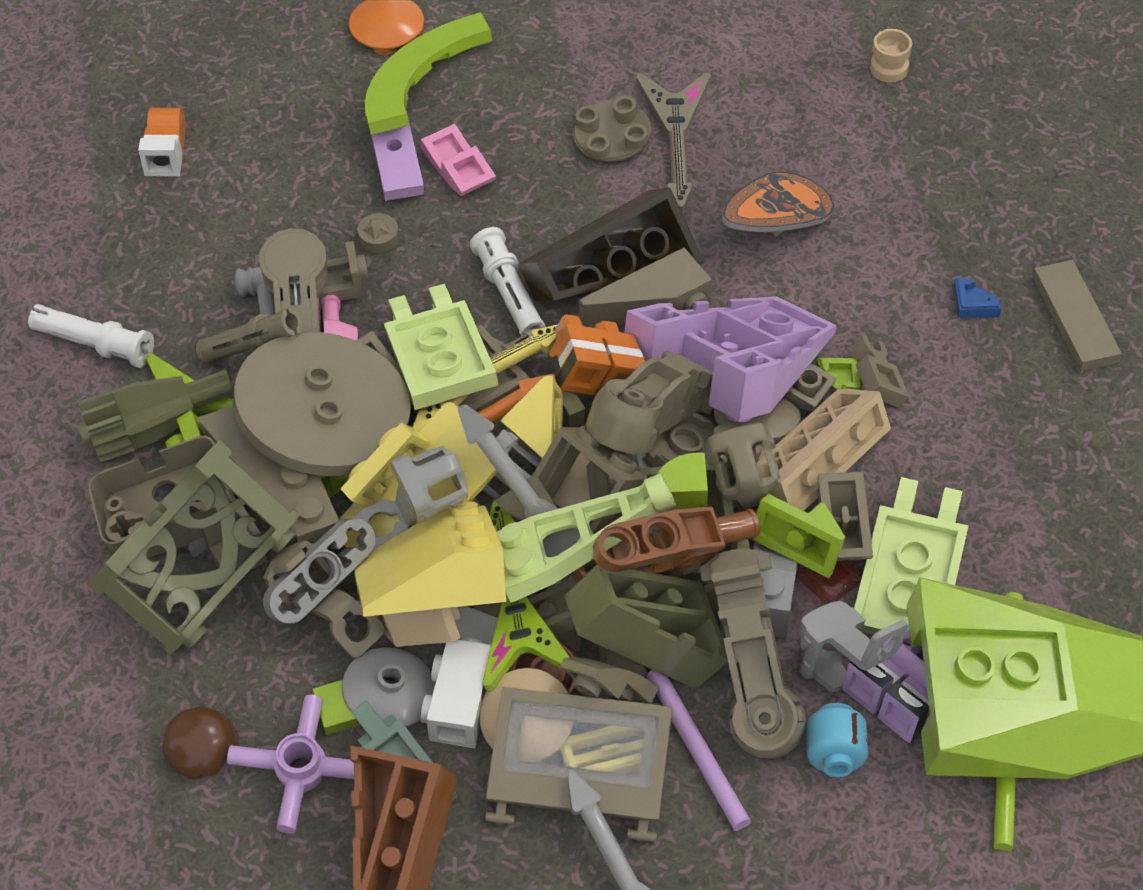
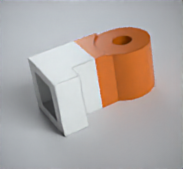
[138,107,185,176]

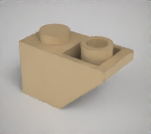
[377,607,461,647]

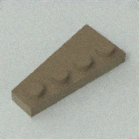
[197,405,339,543]

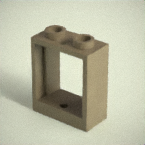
[511,425,647,568]

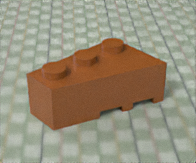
[350,745,458,890]

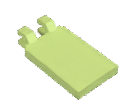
[384,284,499,410]
[854,477,968,635]

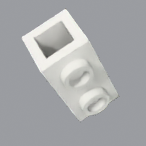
[421,638,491,748]

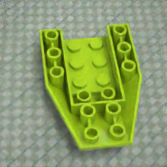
[907,577,1143,779]

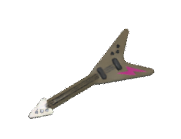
[637,73,711,213]

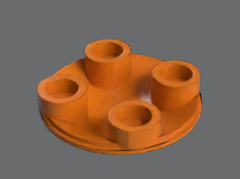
[349,0,424,55]

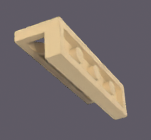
[756,389,891,511]

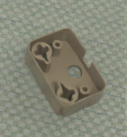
[88,436,236,558]

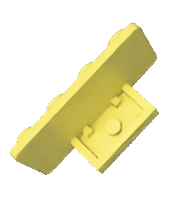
[339,402,498,549]

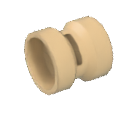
[870,29,912,83]

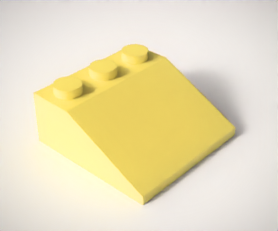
[353,501,506,617]

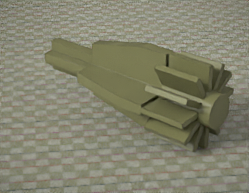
[77,370,234,463]

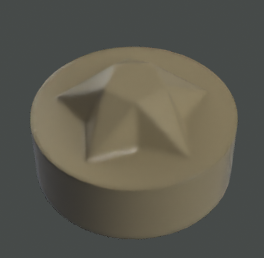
[357,213,399,253]

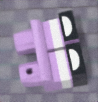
[842,630,930,744]

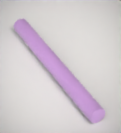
[647,669,751,831]

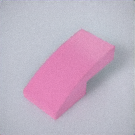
[420,124,496,196]

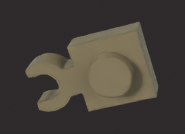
[852,335,909,408]

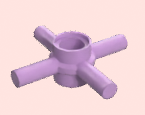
[227,695,354,834]

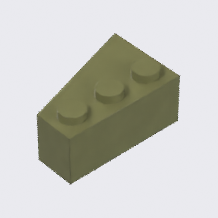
[564,565,728,688]

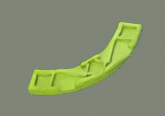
[365,12,492,135]

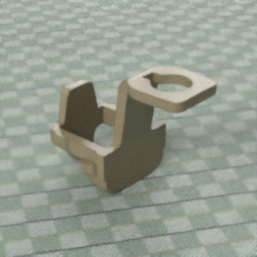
[705,418,780,509]
[263,540,385,658]

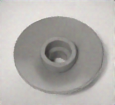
[342,647,435,728]

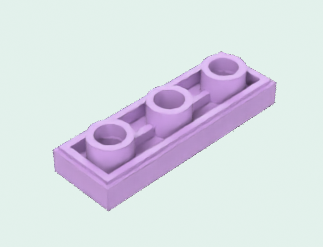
[371,111,424,201]

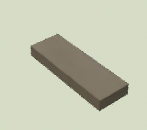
[1032,260,1122,371]

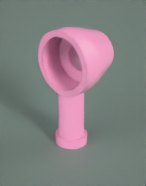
[320,295,358,340]

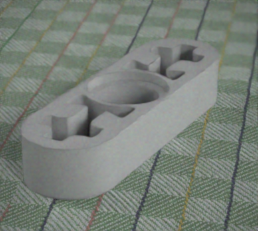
[263,519,376,623]

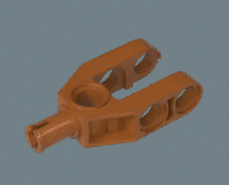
[573,507,760,583]

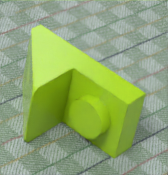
[750,494,845,578]

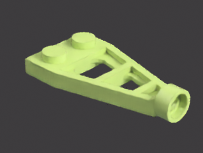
[497,473,676,603]

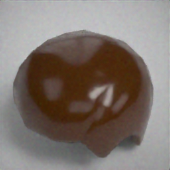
[162,706,239,778]

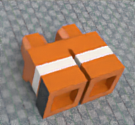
[549,314,645,395]

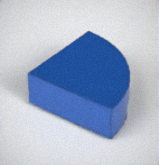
[953,278,1001,318]

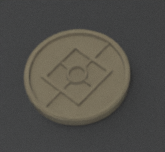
[233,332,411,476]

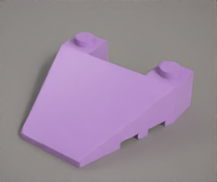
[624,296,836,422]

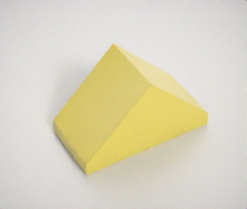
[500,376,563,461]

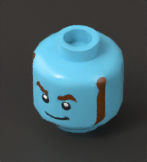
[805,703,869,777]

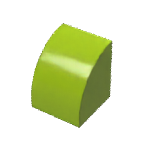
[657,453,708,512]

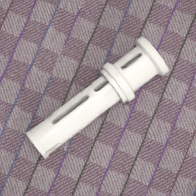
[470,227,546,337]
[28,304,154,368]

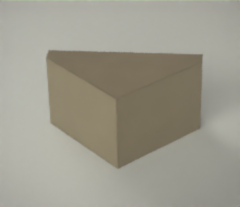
[817,471,873,561]

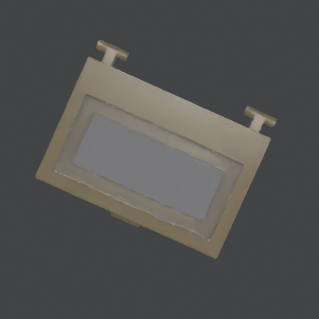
[485,687,672,843]

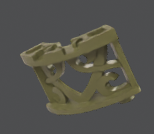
[86,440,300,656]

